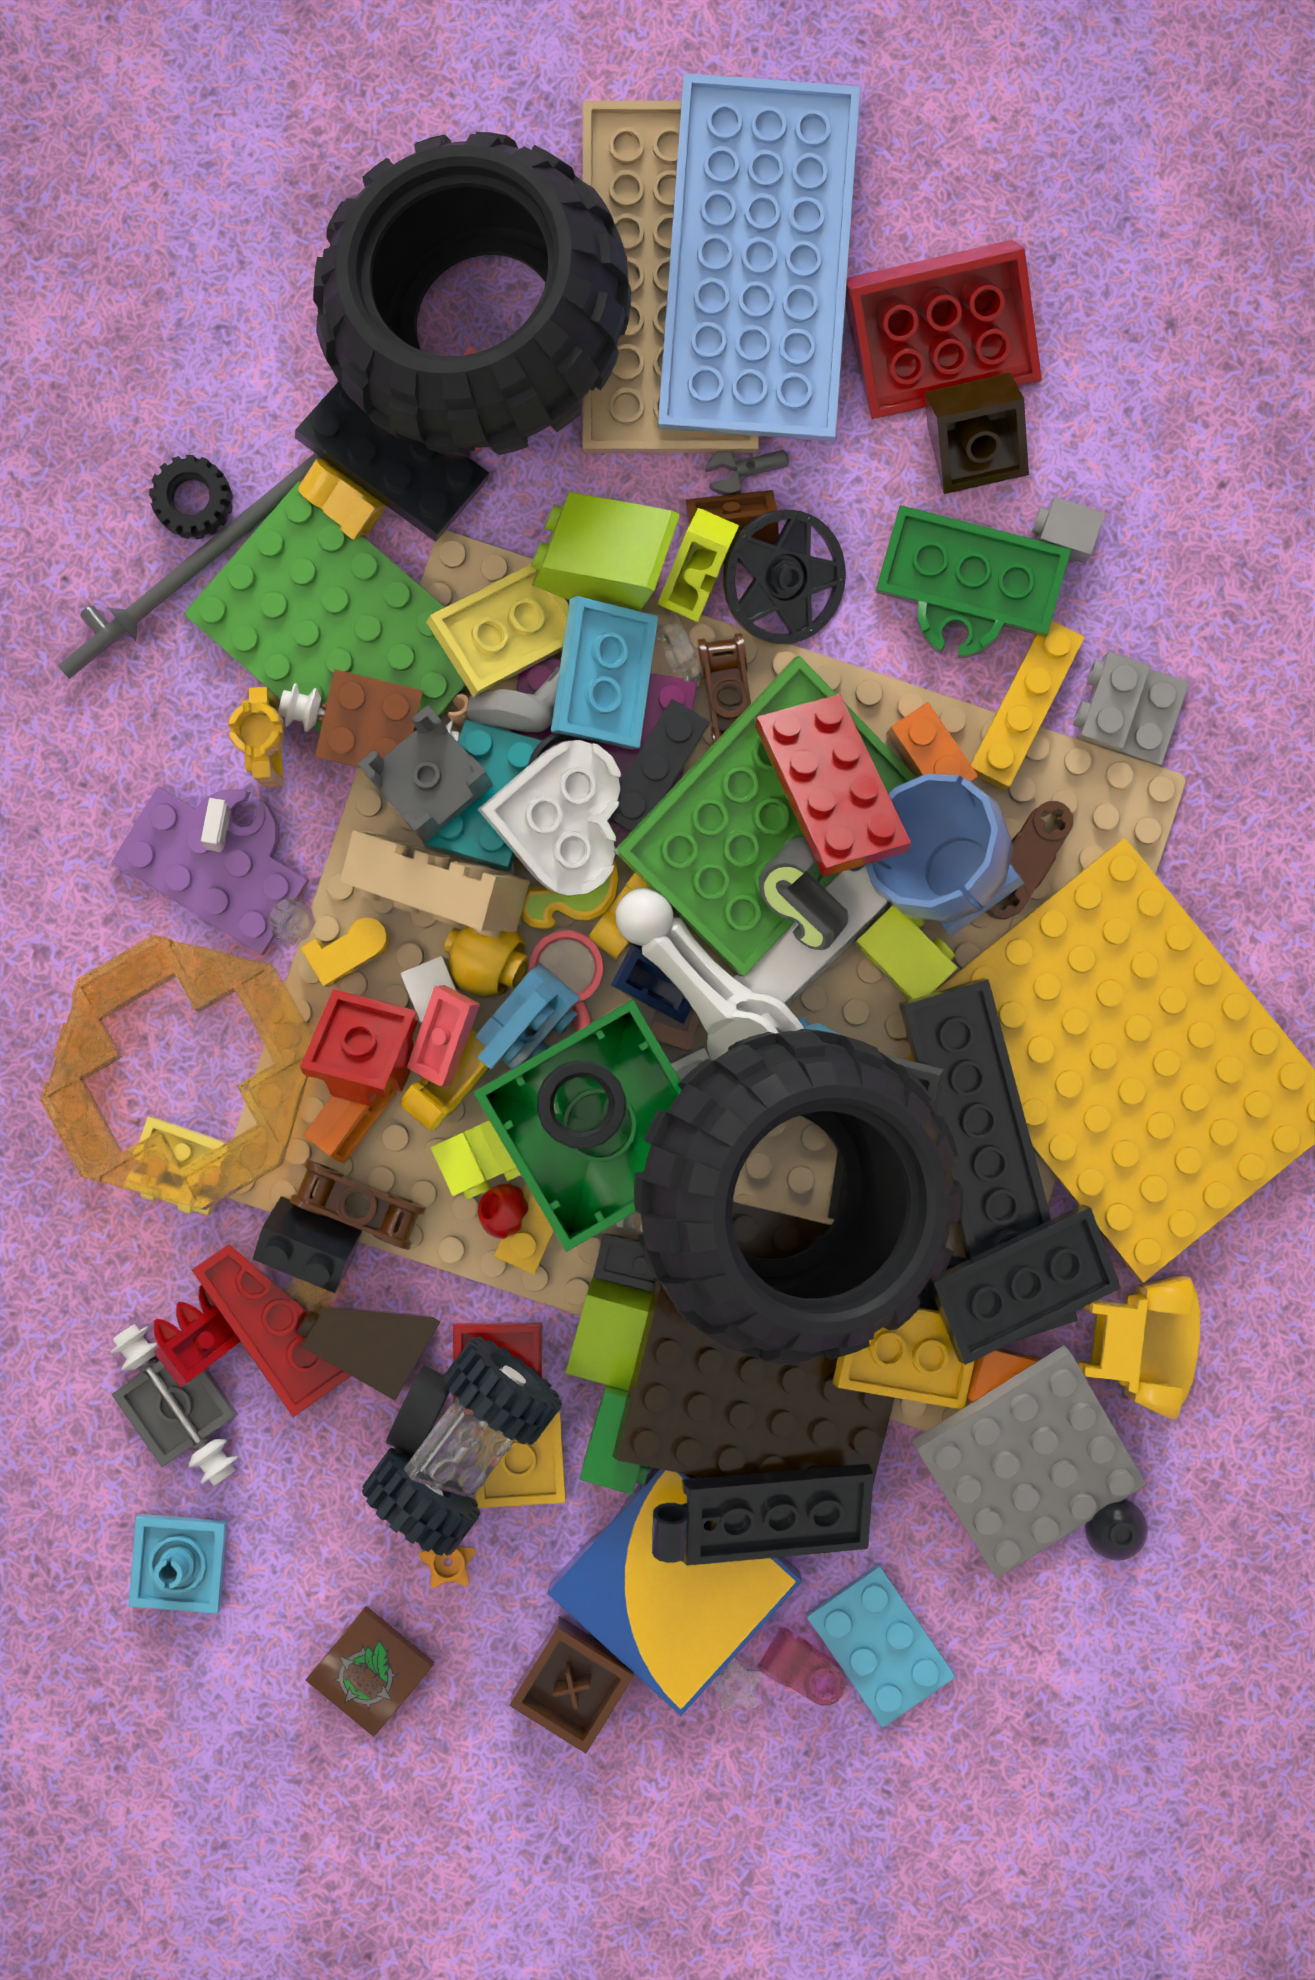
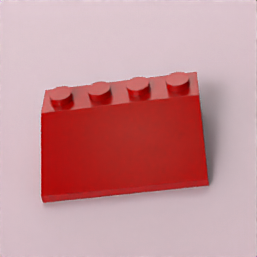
[845,240,1042,419]

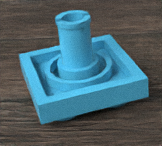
[128,1514,228,1614]

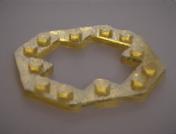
[40,935,313,1210]

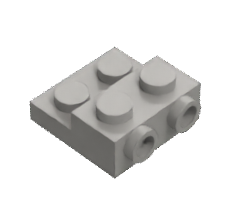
[1073,651,1189,766]

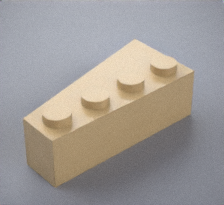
[339,830,530,938]

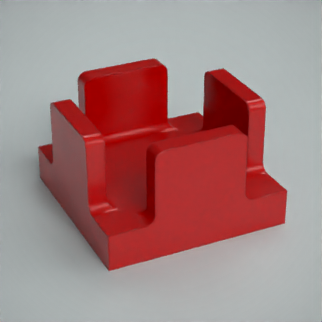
[300,989,419,1106]

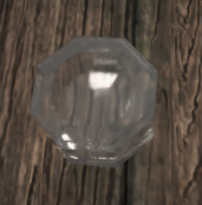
[268,898,315,945]

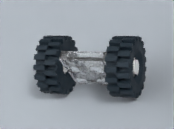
[362,1337,562,1556]

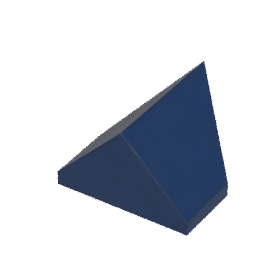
[611,944,692,1024]

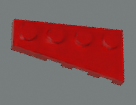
[191,1244,351,1417]

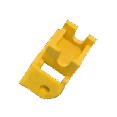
[1075,1274,1201,1421]

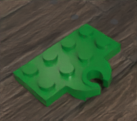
[876,505,1071,659]

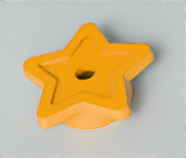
[419,1546,476,1589]

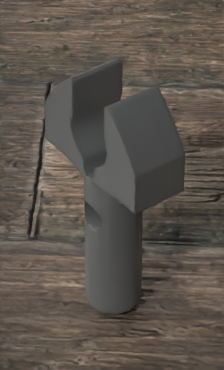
[705,450,789,495]

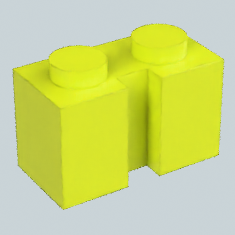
[657,508,739,622]
[853,905,957,1000]
[430,1121,521,1200]

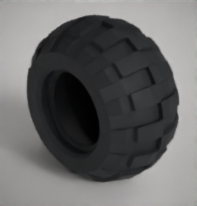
[313,131,631,457]
[634,1029,963,1364]

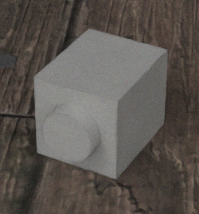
[1031,497,1105,563]

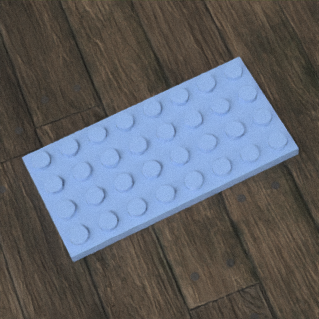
[658,73,860,442]

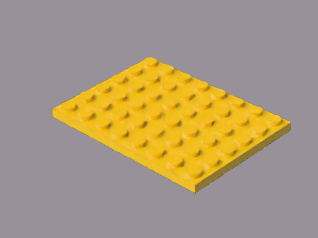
[931,838,1315,1283]

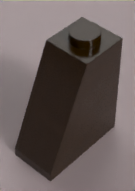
[296,1305,441,1400]

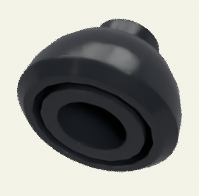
[1085,1499,1148,1561]

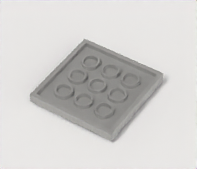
[911,1345,1147,1579]

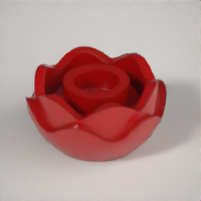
[478,1183,528,1239]

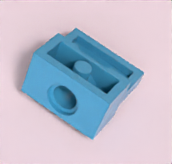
[475,963,581,1069]

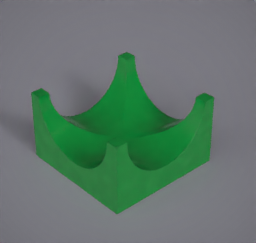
[473,999,682,1252]

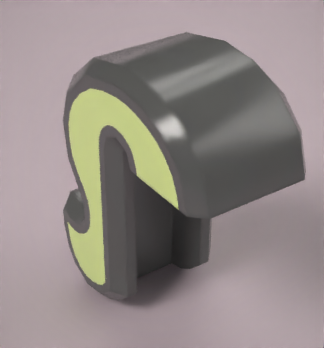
[758,837,848,950]

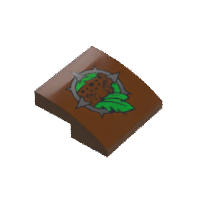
[305,1606,435,1737]

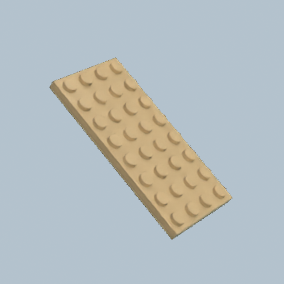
[583,101,759,453]

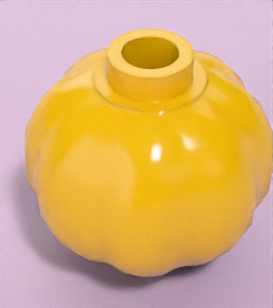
[444,925,529,998]

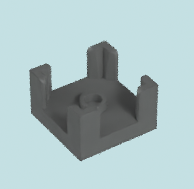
[357,705,494,844]

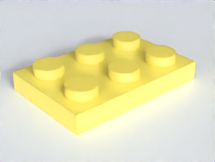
[426,564,569,697]

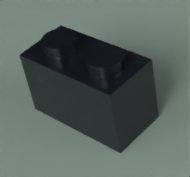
[252,1196,363,1293]

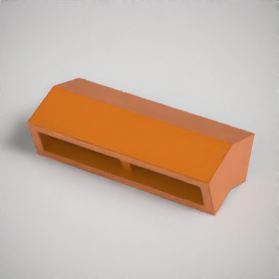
[303,1087,397,1164]

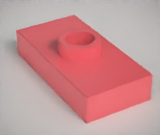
[407,985,480,1087]

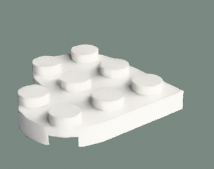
[478,740,621,896]

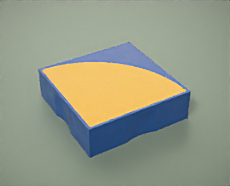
[547,1468,802,1716]

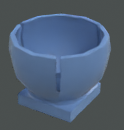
[865,773,1024,937]

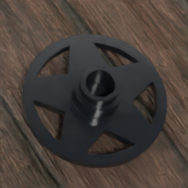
[723,509,846,644]

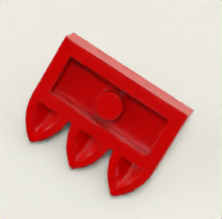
[153,1285,240,1388]

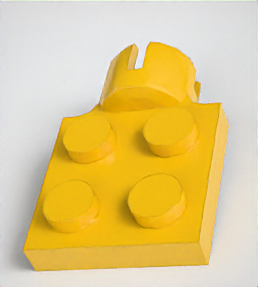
[227,687,284,788]

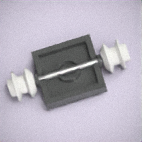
[110,1324,238,1486]

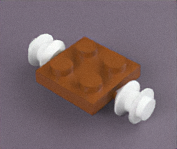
[278,669,459,768]

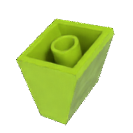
[530,491,680,611]

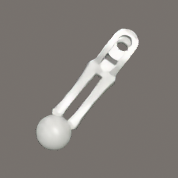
[615,888,804,1060]

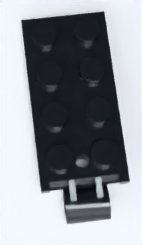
[652,1463,874,1566]

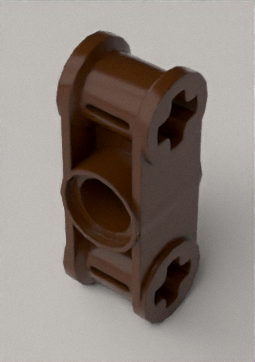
[697,633,751,745]
[985,801,1073,920]
[289,1159,427,1250]

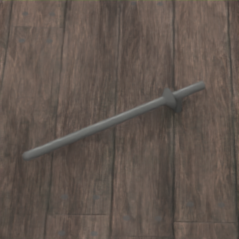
[58,453,322,679]

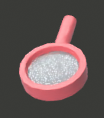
[528,930,604,1032]

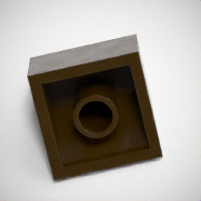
[924,373,1029,494]

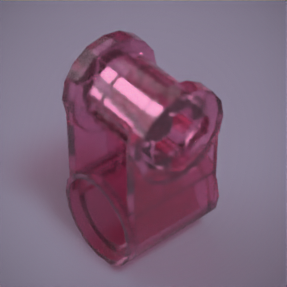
[757,1627,845,1706]

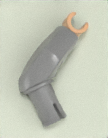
[448,667,560,732]

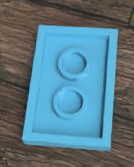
[551,596,658,749]
[806,1563,956,1728]

